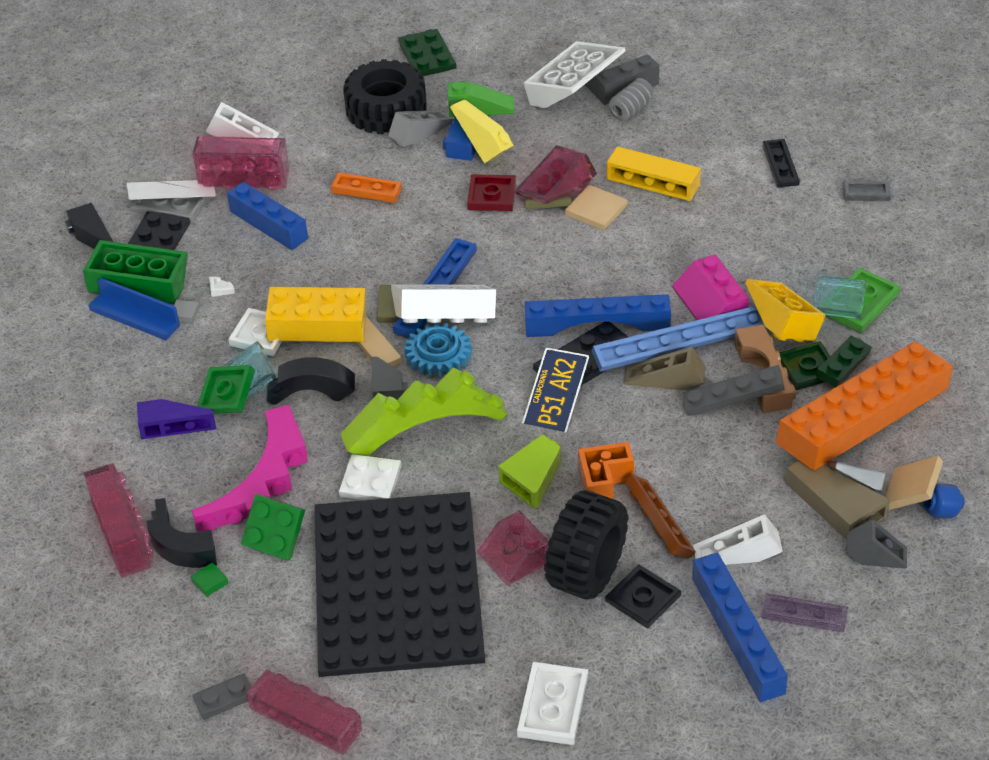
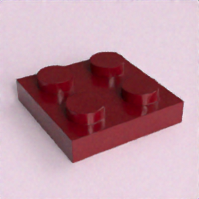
[467,174,516,211]

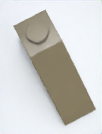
[624,347,706,390]

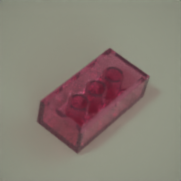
[192,136,290,189]
[84,463,154,578]

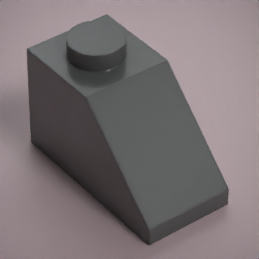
[372,356,408,400]
[846,520,907,569]

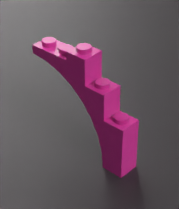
[192,405,308,532]

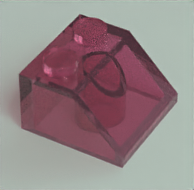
[477,510,549,586]

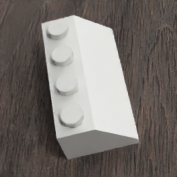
[391,284,496,323]

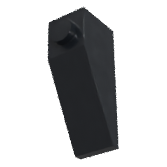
[65,202,113,249]

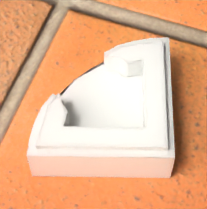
[209,277,235,297]

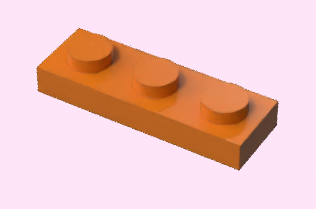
[331,172,402,203]

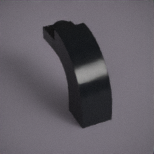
[267,357,355,405]
[146,498,217,568]

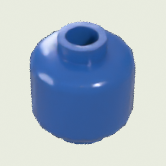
[923,483,965,518]

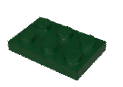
[398,29,456,76]

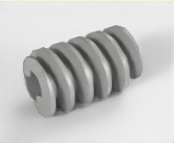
[609,78,653,122]

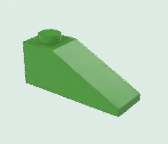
[448,81,515,117]

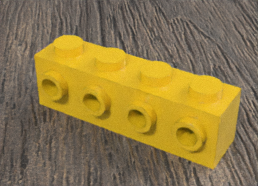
[607,146,701,201]

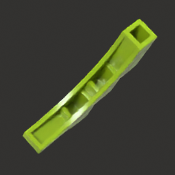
[340,367,508,456]

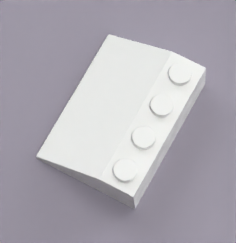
[523,41,625,108]

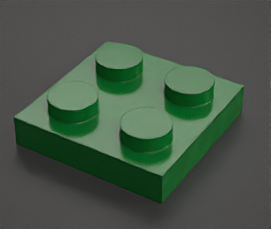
[197,365,255,414]
[241,494,306,560]

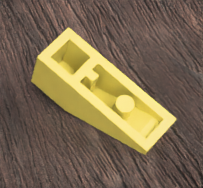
[450,99,514,164]

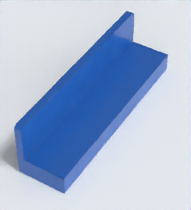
[89,278,180,341]

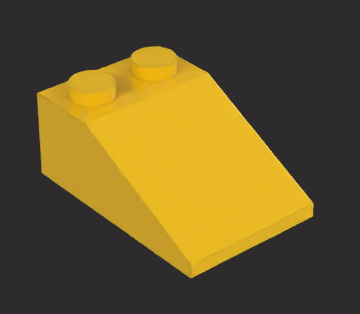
[746,279,826,342]

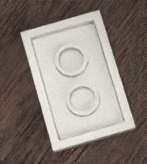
[517,662,588,745]

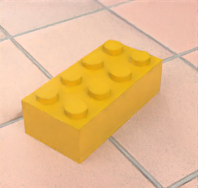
[265,287,367,342]

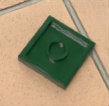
[779,341,830,390]

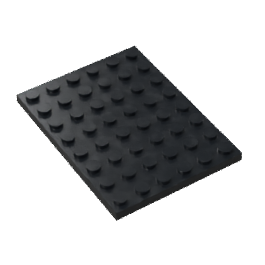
[315,492,485,677]

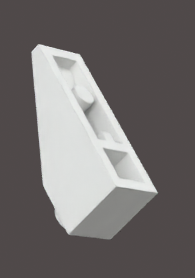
[206,102,279,148]
[693,514,783,565]

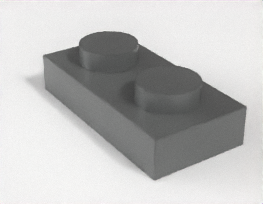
[192,673,256,720]

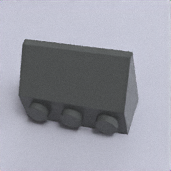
[584,54,659,105]

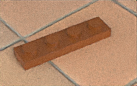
[625,474,696,559]

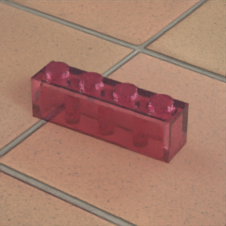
[247,669,362,755]

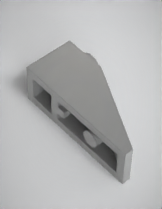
[388,110,454,147]

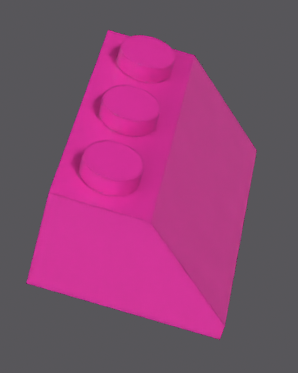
[672,254,749,320]

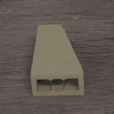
[785,461,890,540]

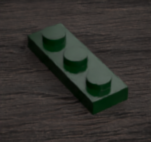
[815,335,872,387]

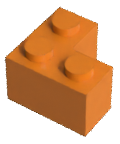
[578,442,634,499]

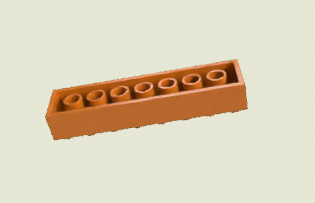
[776,341,954,471]

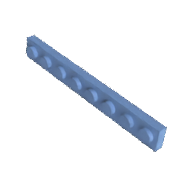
[592,306,768,372]

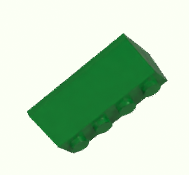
[83,240,188,304]

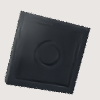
[605,565,682,629]

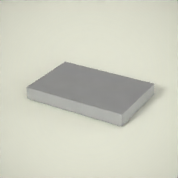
[130,179,209,224]

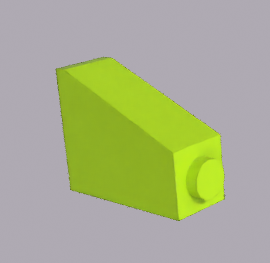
[498,434,561,509]

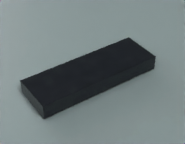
[763,139,800,188]

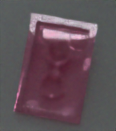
[514,145,597,204]

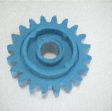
[404,323,472,378]

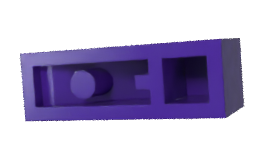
[137,399,216,439]

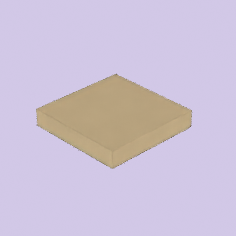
[565,185,628,230]
[885,456,943,510]

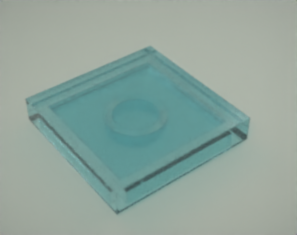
[813,275,867,319]
[224,341,276,398]

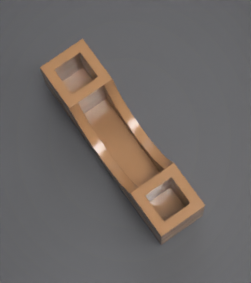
[735,324,796,413]

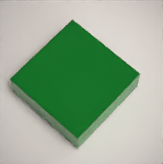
[190,563,228,597]

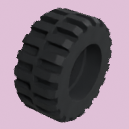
[343,59,427,135]
[544,490,629,600]

